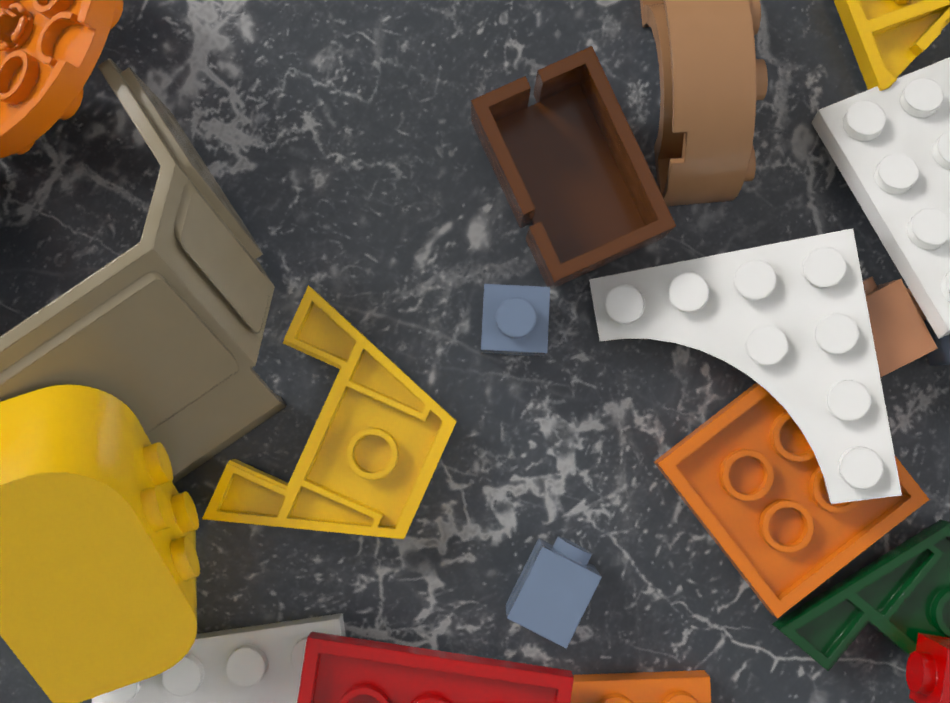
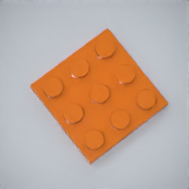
[654,382,930,618]

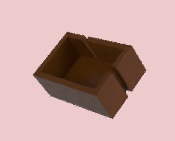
[471,46,676,290]

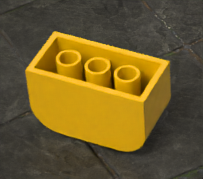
[0,384,200,703]

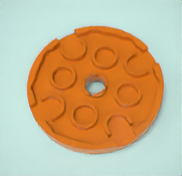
[0,0,123,158]

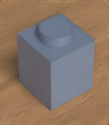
[481,284,550,357]
[505,536,602,649]

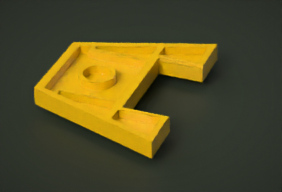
[202,285,457,539]

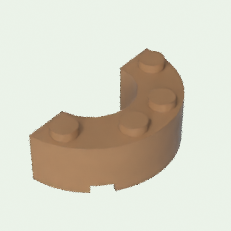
[640,0,768,206]

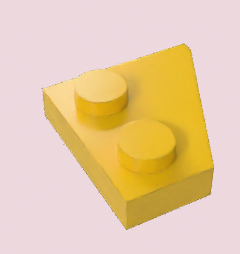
[834,0,950,91]

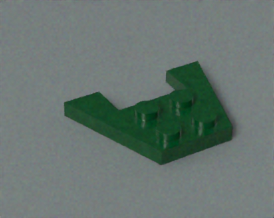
[772,519,950,672]

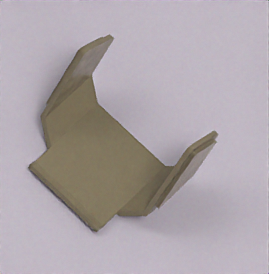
[0,58,287,484]

